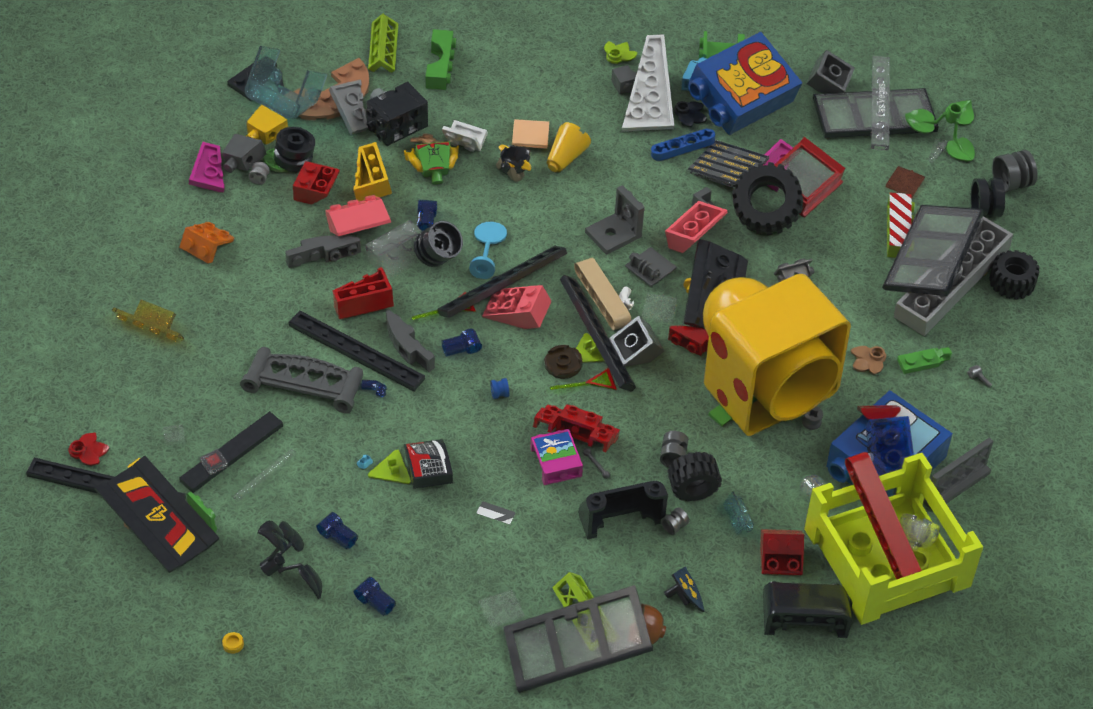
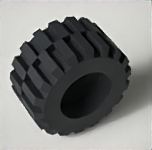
[989,250,1040,299]
[667,452,722,502]

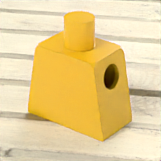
[246,105,288,145]

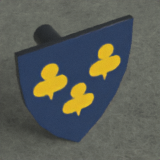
[664,567,704,612]

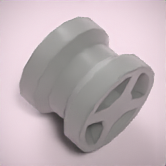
[249,162,270,184]

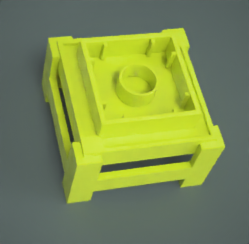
[804,453,983,625]

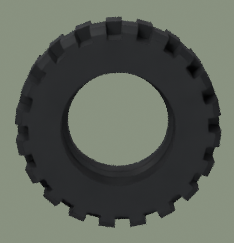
[732,162,803,235]

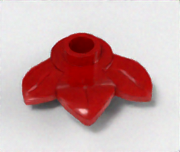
[68,432,109,466]

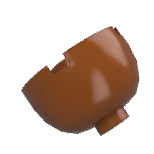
[629,603,666,645]

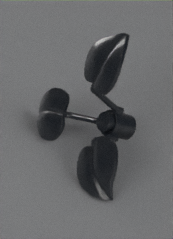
[257,520,322,599]

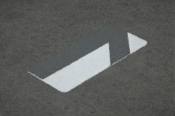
[477,501,515,524]

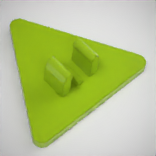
[576,333,604,363]
[368,450,411,484]

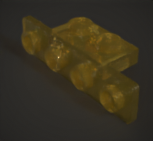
[112,300,184,342]

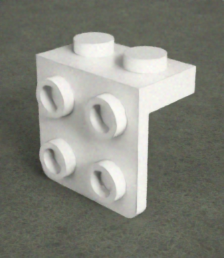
[442,120,488,152]

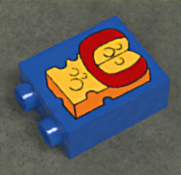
[688,32,802,135]

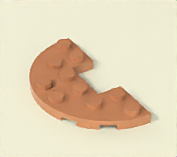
[274,58,369,120]

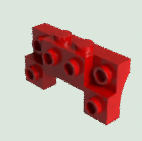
[533,404,620,452]

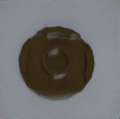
[544,345,583,379]

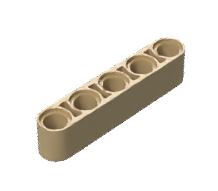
[574,258,632,331]

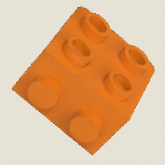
[179,222,234,264]

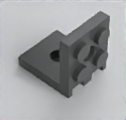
[585,185,645,255]

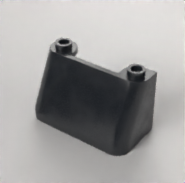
[578,481,668,539]
[763,581,852,638]

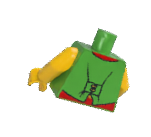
[404,141,459,185]

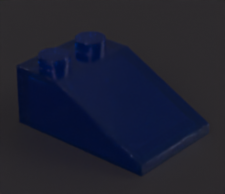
[865,416,914,476]

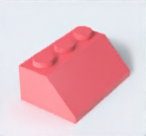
[325,195,391,237]
[665,201,728,253]

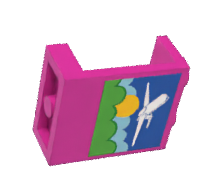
[530,429,583,485]

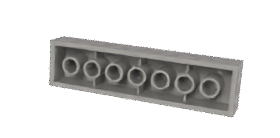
[894,216,1013,336]

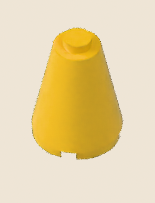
[547,122,591,172]

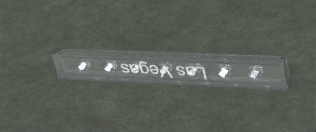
[871,56,890,150]

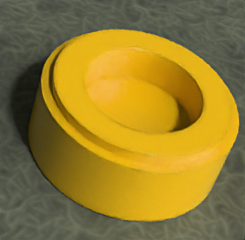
[222,632,244,654]

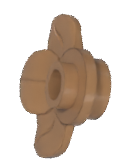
[410,134,442,144]
[851,346,886,374]

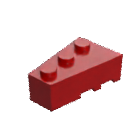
[333,267,394,319]

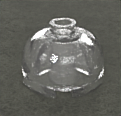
[899,514,940,551]

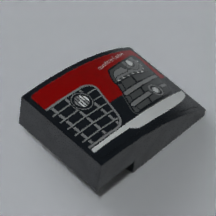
[404,439,453,489]

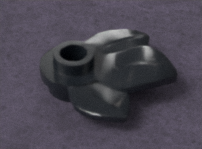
[674,101,707,127]

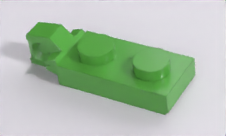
[897,347,952,374]

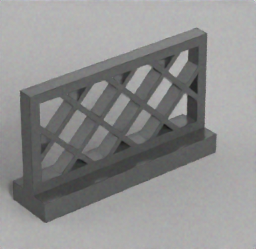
[923,437,994,511]

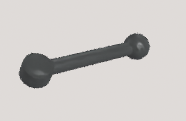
[583,448,610,479]

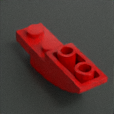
[668,325,709,356]

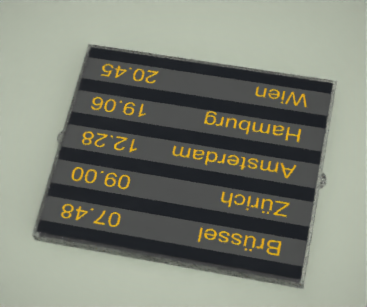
[686,140,769,188]

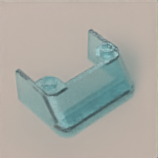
[245,46,328,119]

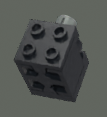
[366,82,428,146]

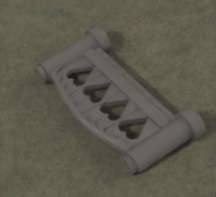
[240,347,363,413]

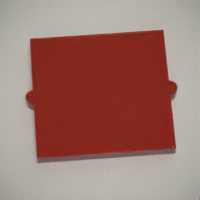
[885,166,925,198]

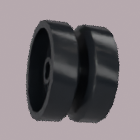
[273,127,315,172]
[970,178,1005,217]

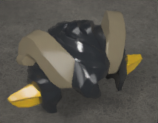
[496,145,531,182]

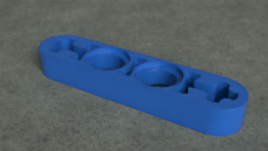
[651,129,715,161]

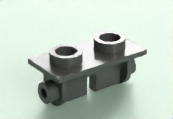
[774,258,814,282]

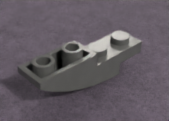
[285,236,361,268]
[386,310,435,372]

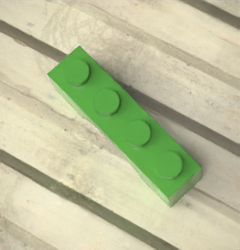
[425,29,457,90]

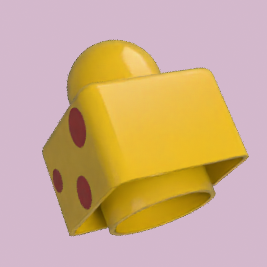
[703,274,851,436]

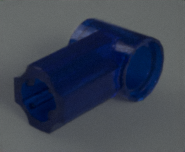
[417,199,437,232]
[441,329,482,357]
[316,512,358,549]
[353,577,396,616]

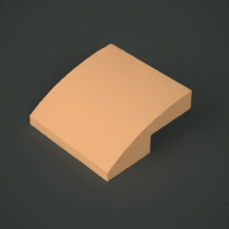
[512,119,550,148]

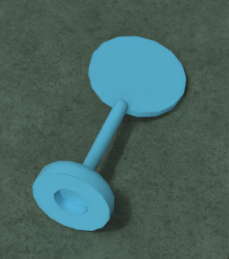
[469,222,507,279]

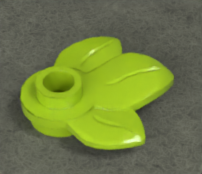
[604,41,637,64]

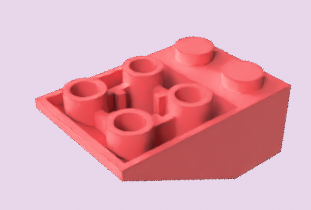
[482,285,551,329]

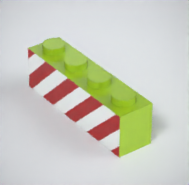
[887,192,915,259]

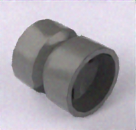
[660,431,689,467]

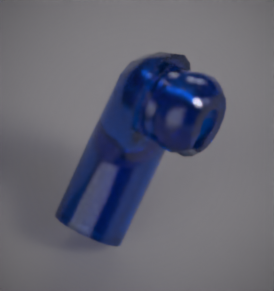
[361,380,387,397]

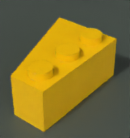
[353,142,392,202]

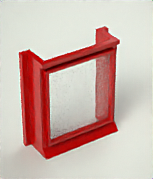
[774,137,846,218]

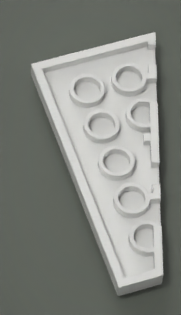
[622,35,674,131]

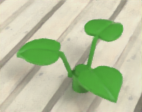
[905,100,975,162]

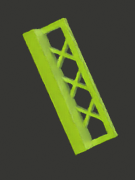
[368,13,398,73]
[552,572,619,652]

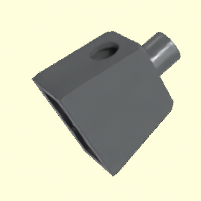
[222,134,266,173]

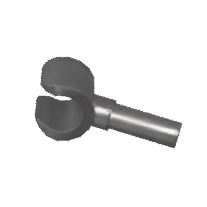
[967,365,992,387]

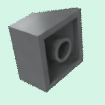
[806,50,855,93]
[609,316,664,367]

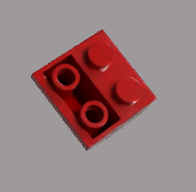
[293,161,340,205]
[760,529,805,575]

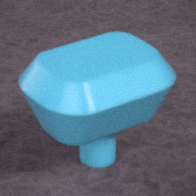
[357,455,373,469]

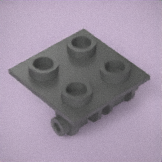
[625,247,677,287]

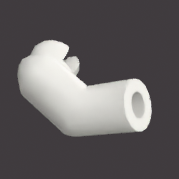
[619,287,634,310]

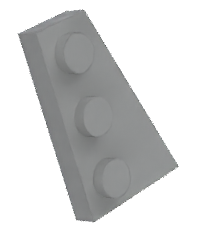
[329,80,368,135]

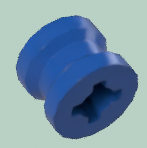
[490,378,509,399]

